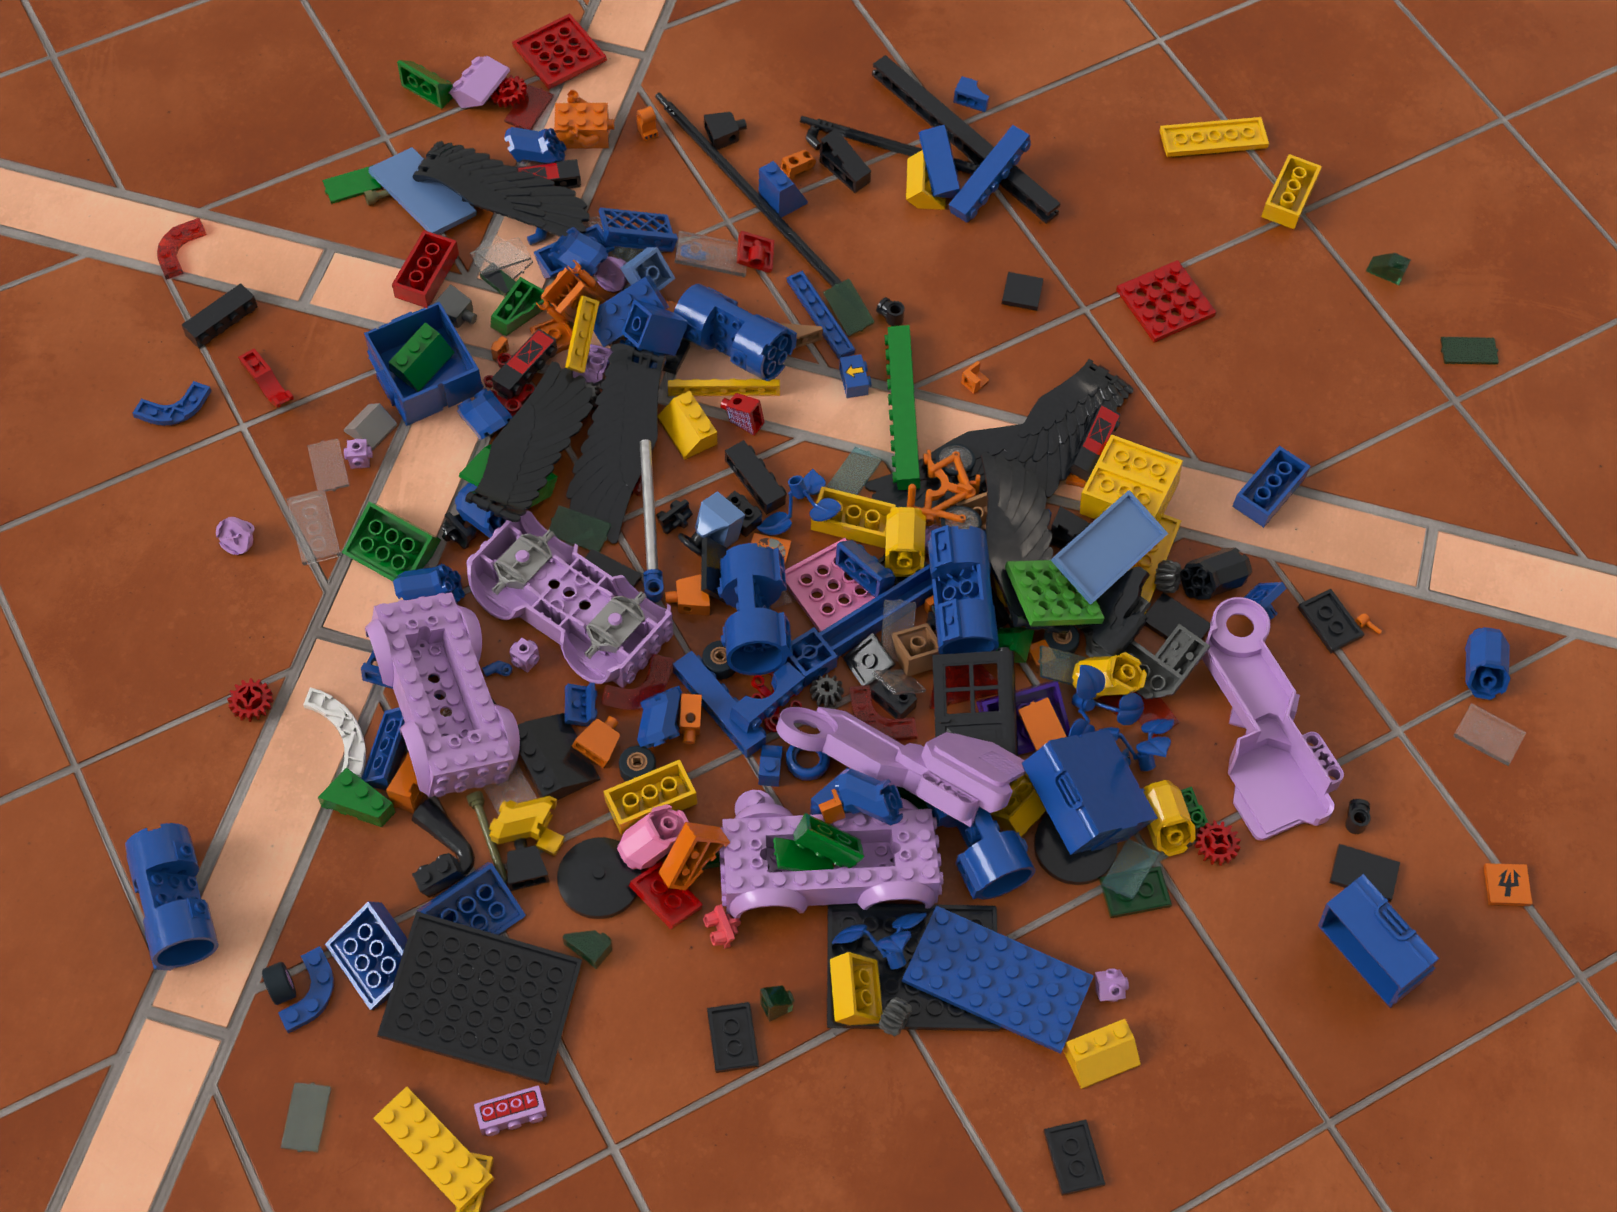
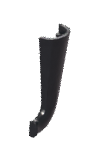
[412,798,475,876]

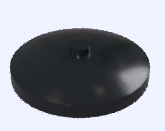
[1034,814,1117,885]
[557,837,641,919]

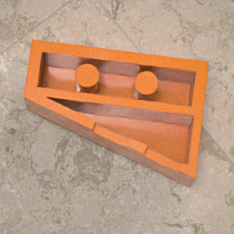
[386,752,424,814]
[659,822,730,890]

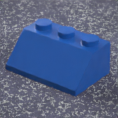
[835,540,895,598]

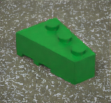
[490,277,551,336]
[318,767,396,827]

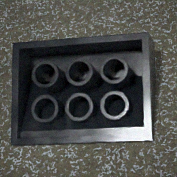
[518,713,600,800]

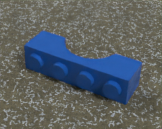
[729,662,805,733]

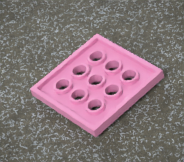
[785,538,875,632]

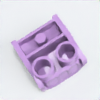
[573,344,613,383]

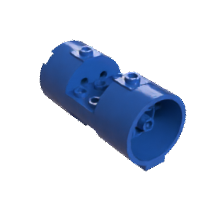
[674,284,797,381]
[928,525,999,654]
[718,543,793,675]
[925,801,1035,900]
[125,823,219,971]

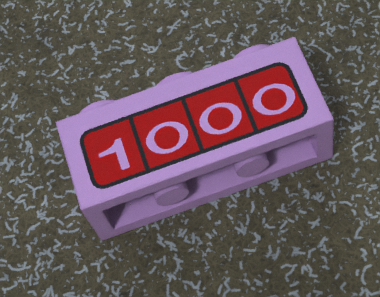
[474,1085,547,1136]

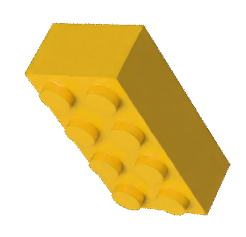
[1261,154,1322,229]
[811,486,896,548]
[604,759,697,836]

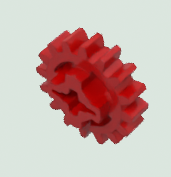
[491,75,528,108]
[227,678,274,722]
[1195,820,1241,866]

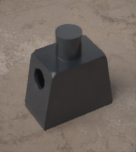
[704,112,747,150]
[507,838,549,891]

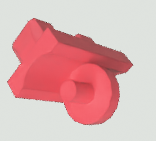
[703,904,741,949]

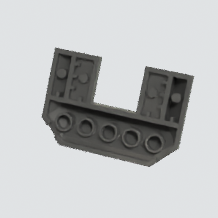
[1084,597,1211,699]

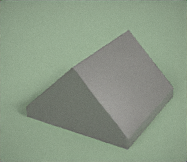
[343,403,397,451]

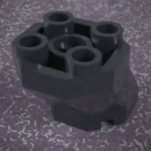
[1180,547,1253,600]

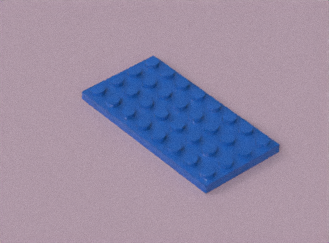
[902,906,1094,1054]

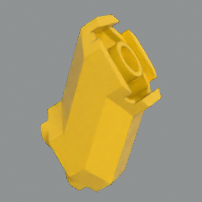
[885,507,926,577]
[1072,652,1147,699]
[1143,780,1196,856]
[489,796,557,844]

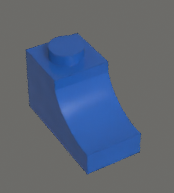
[953,76,989,112]
[759,745,782,787]

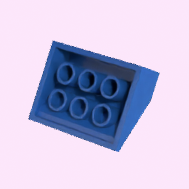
[417,862,526,935]
[325,901,407,1010]

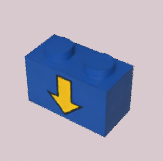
[839,354,872,398]

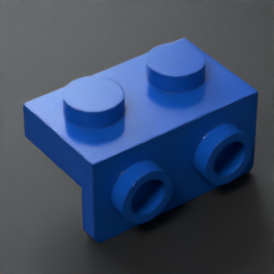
[565,682,597,727]

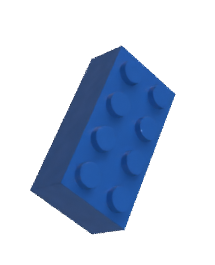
[593,276,669,347]
[1232,445,1311,528]

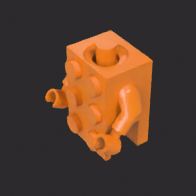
[554,89,615,149]
[536,260,606,323]

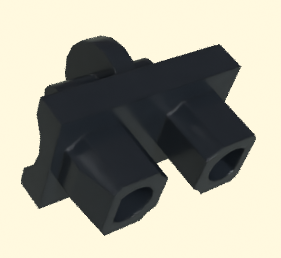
[656,499,693,534]
[442,512,477,549]

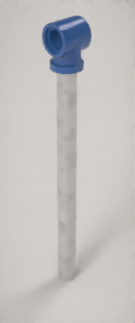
[640,439,664,603]

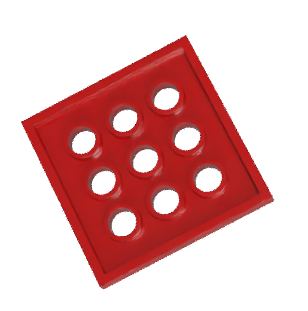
[512,13,607,89]
[1116,260,1216,343]

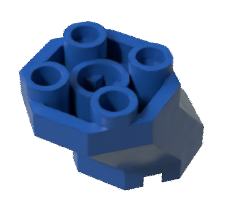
[504,127,566,164]
[548,227,609,276]
[457,388,513,441]
[455,483,506,538]
[393,564,465,603]
[1465,627,1511,700]
[637,686,682,748]
[835,768,903,825]

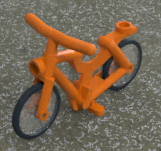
[907,443,982,529]

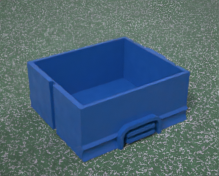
[364,301,484,426]
[1021,729,1158,855]
[1318,874,1439,1008]

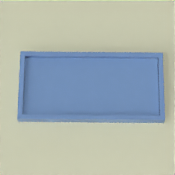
[369,147,476,235]
[1051,490,1168,605]

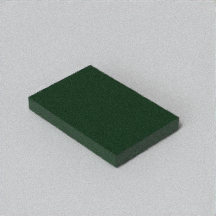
[1099,866,1172,918]

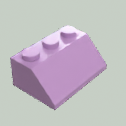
[449,56,511,108]

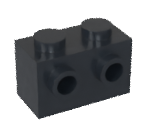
[726,491,762,537]
[871,673,917,722]
[412,853,466,898]

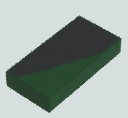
[480,264,516,297]

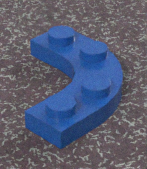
[132,381,211,426]
[278,946,334,1033]

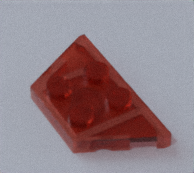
[929,665,998,709]

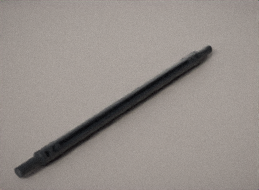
[800,116,980,174]

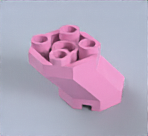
[617,804,689,870]

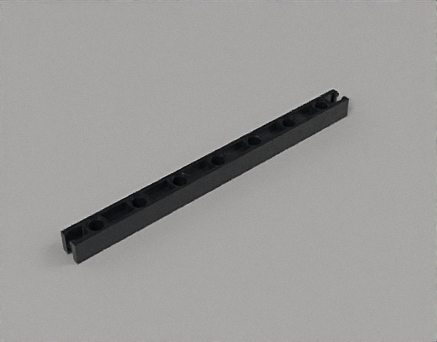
[872,55,1061,223]

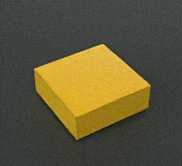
[536,828,565,856]

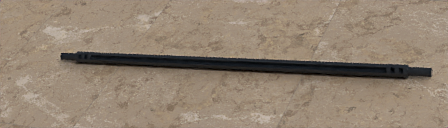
[655,92,863,312]

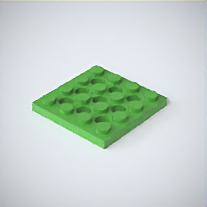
[1005,560,1105,627]

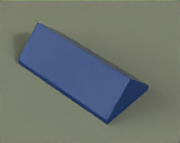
[919,124,961,199]
[534,224,615,278]
[362,707,406,790]

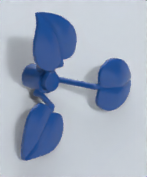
[757,469,842,535]
[1068,665,1144,737]
[1097,719,1175,771]
[832,913,927,969]

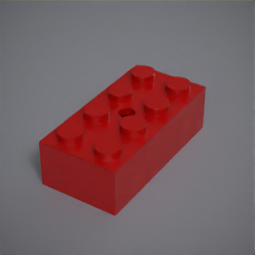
[392,230,459,308]

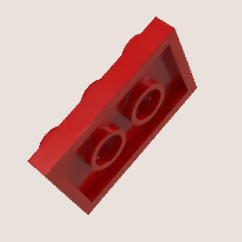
[629,861,703,930]

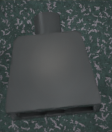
[434,284,477,328]

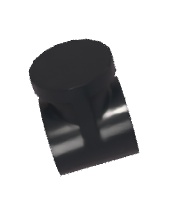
[876,297,905,326]
[1345,799,1371,834]

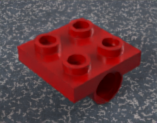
[737,230,774,273]

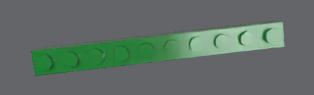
[884,325,921,490]

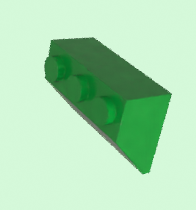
[397,60,453,109]
[389,322,455,392]
[793,813,864,868]

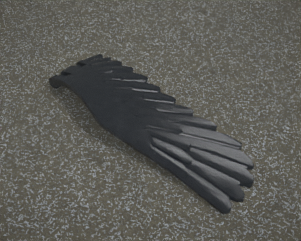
[412,141,590,237]
[566,343,666,544]
[980,359,1133,498]
[465,362,593,522]
[865,423,1024,511]
[981,452,1070,633]

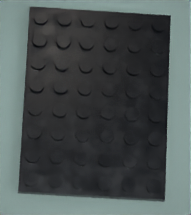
[827,903,1000,1031]
[377,911,582,1085]

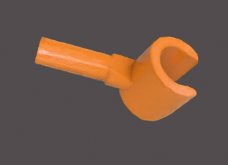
[1354,614,1382,634]

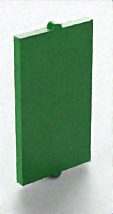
[323,165,382,204]
[773,837,834,871]

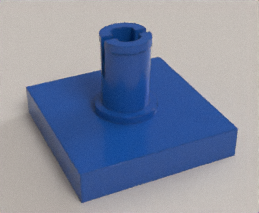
[1243,582,1287,619]

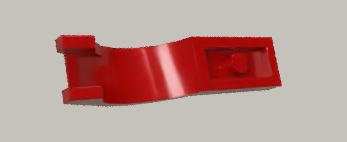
[238,348,294,408]

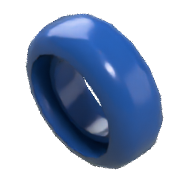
[786,745,830,781]

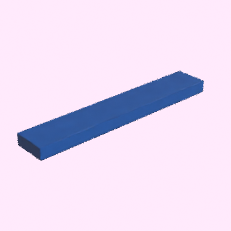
[787,271,856,360]

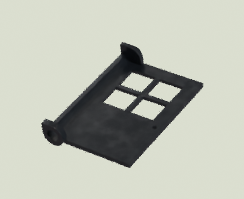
[932,647,1018,756]

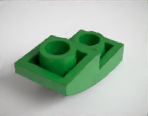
[1180,786,1208,829]

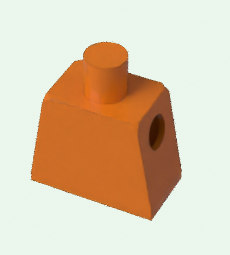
[665,574,710,615]
[680,694,702,744]
[571,716,620,768]

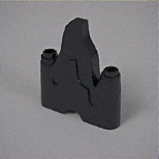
[1075,566,1150,656]

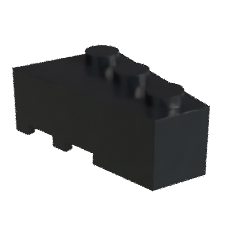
[820,128,871,193]
[1050,506,1090,549]

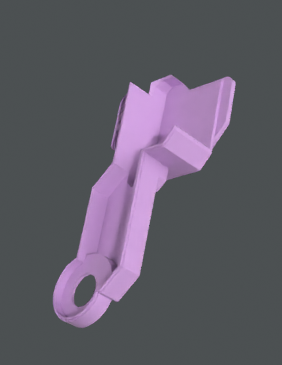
[1202,597,1344,841]
[776,707,1026,827]

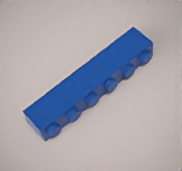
[949,125,1031,223]
[673,651,767,758]

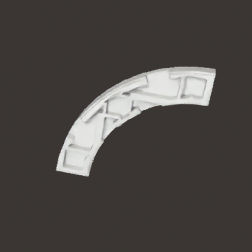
[303,687,366,779]

